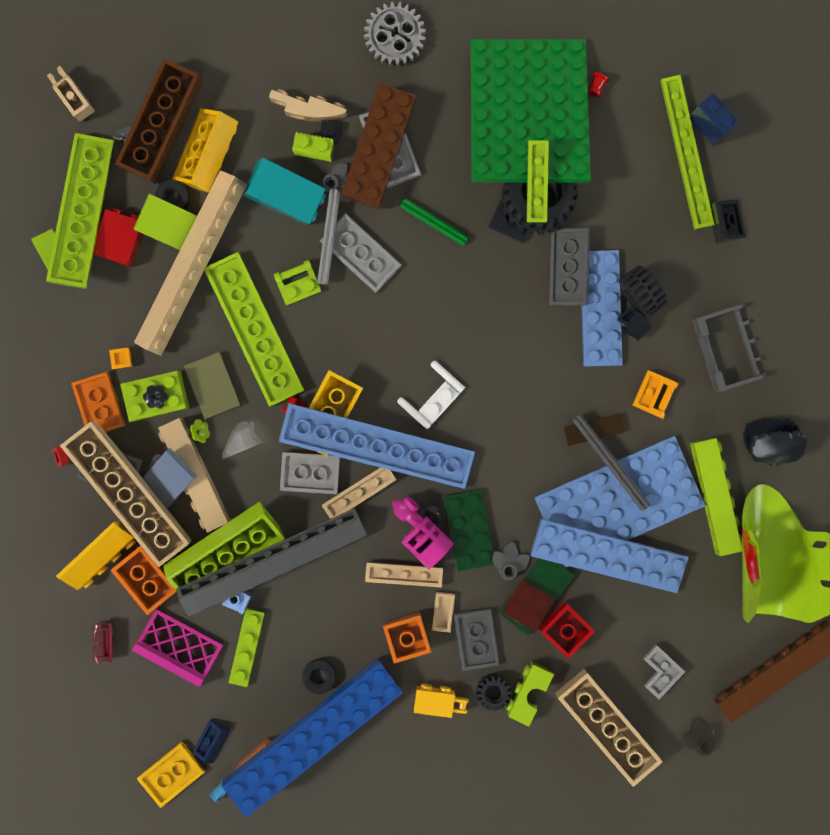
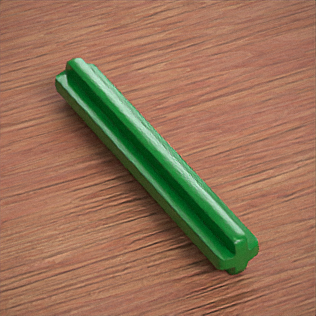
[400,198,468,246]

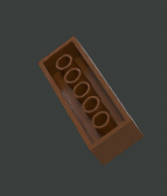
[115,58,203,184]
[342,83,416,210]

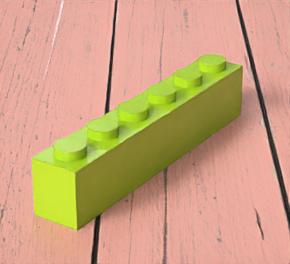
[690,438,742,556]

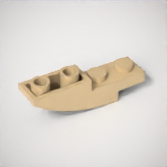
[269,89,348,122]

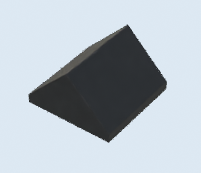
[710,200,746,244]

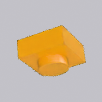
[109,348,133,369]

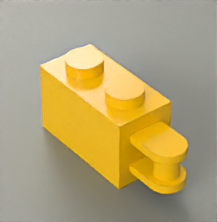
[414,684,469,718]

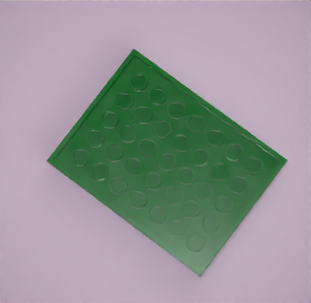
[470,39,591,183]

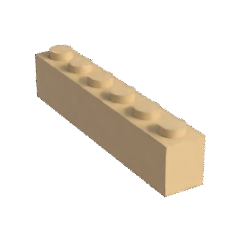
[158,418,231,532]

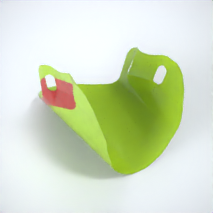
[742,484,830,623]

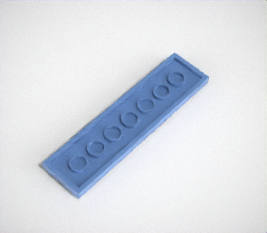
[530,518,689,593]

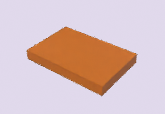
[71,371,126,432]

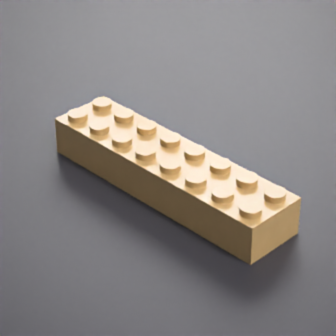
[60,420,192,568]

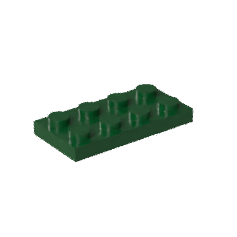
[443,489,494,572]

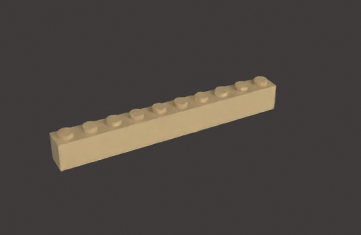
[134,171,247,356]

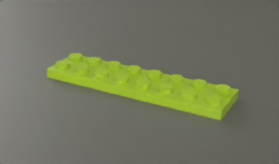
[46,133,114,289]
[205,252,305,407]

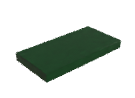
[498,558,575,636]

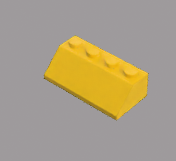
[172,108,238,193]
[309,370,363,457]
[56,520,136,590]

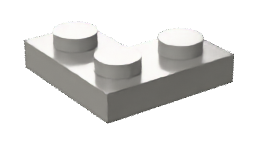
[643,644,685,700]

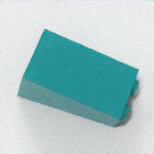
[242,157,326,225]

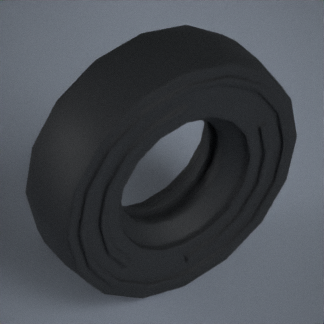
[155,180,190,210]
[302,659,337,694]

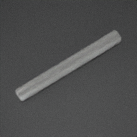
[318,189,340,285]

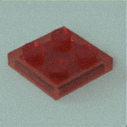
[502,579,555,632]

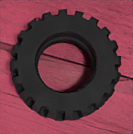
[501,182,578,235]

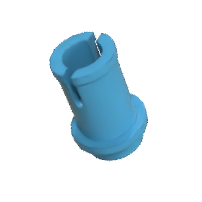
[210,779,226,802]

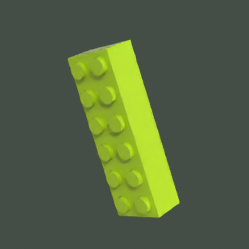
[163,501,285,589]

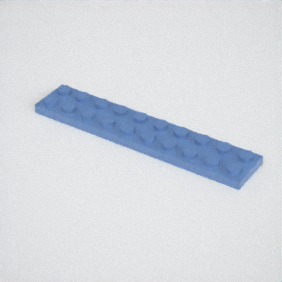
[278,403,475,489]

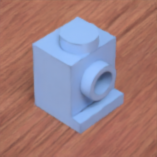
[222,591,252,614]

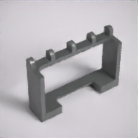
[692,303,767,392]

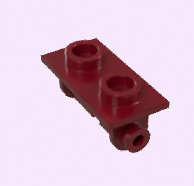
[92,622,114,663]

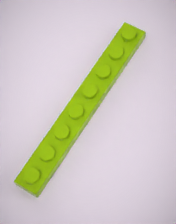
[660,75,715,230]

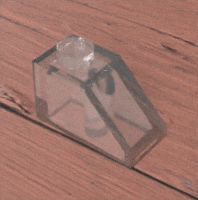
[222,421,261,459]

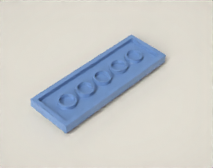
[581,250,622,367]

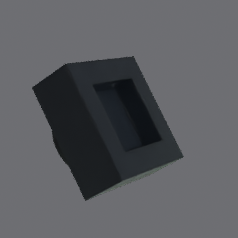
[320,120,341,143]

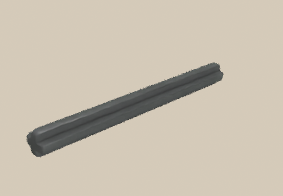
[573,415,650,511]

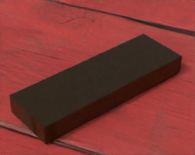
[563,414,624,446]

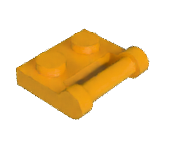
[632,370,679,419]

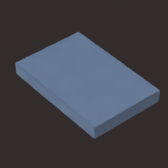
[143,448,197,508]

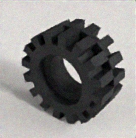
[476,674,512,712]

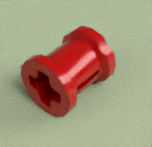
[587,72,610,98]

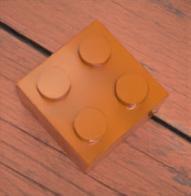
[383,612,431,664]

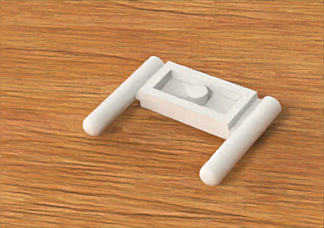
[397,361,465,429]

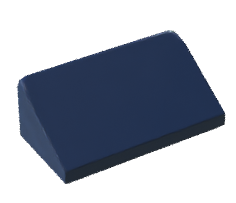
[192,719,231,763]

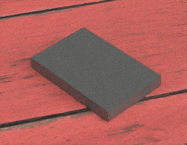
[453,608,500,671]

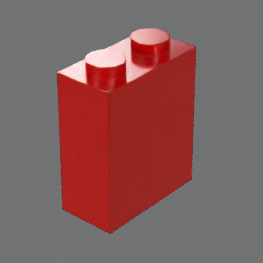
[93,208,143,268]

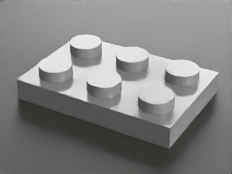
[280,452,340,494]

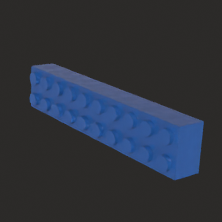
[222,658,403,818]

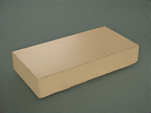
[432,592,455,633]

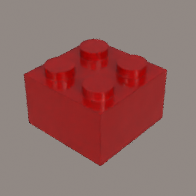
[538,601,595,659]

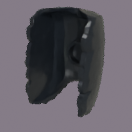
[743,418,807,466]

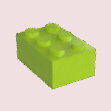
[120,371,190,422]

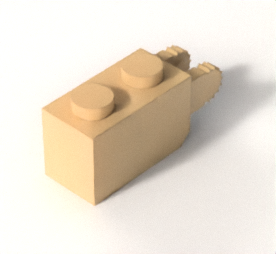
[47,66,95,122]

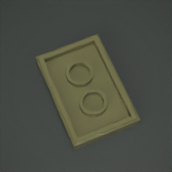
[184,352,241,419]

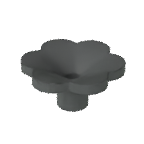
[112,126,132,143]

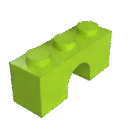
[506,661,554,727]

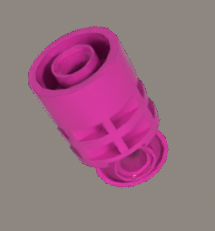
[391,496,454,570]

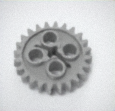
[364,2,426,67]

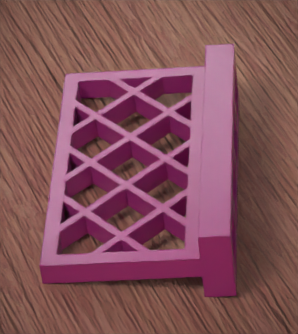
[132,609,223,687]

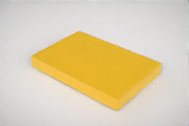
[137,741,206,808]

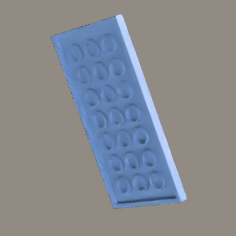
[534,436,705,568]

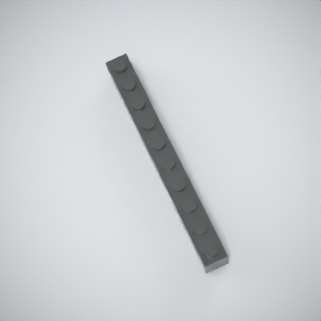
[176,508,367,617]

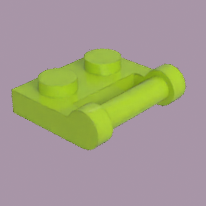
[273,260,322,306]

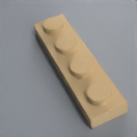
[322,468,397,519]
[365,562,443,587]

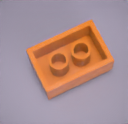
[111,546,177,615]

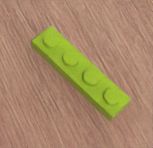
[527,141,549,222]
[229,608,265,687]

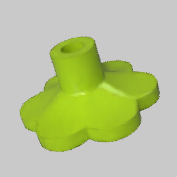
[190,419,210,443]

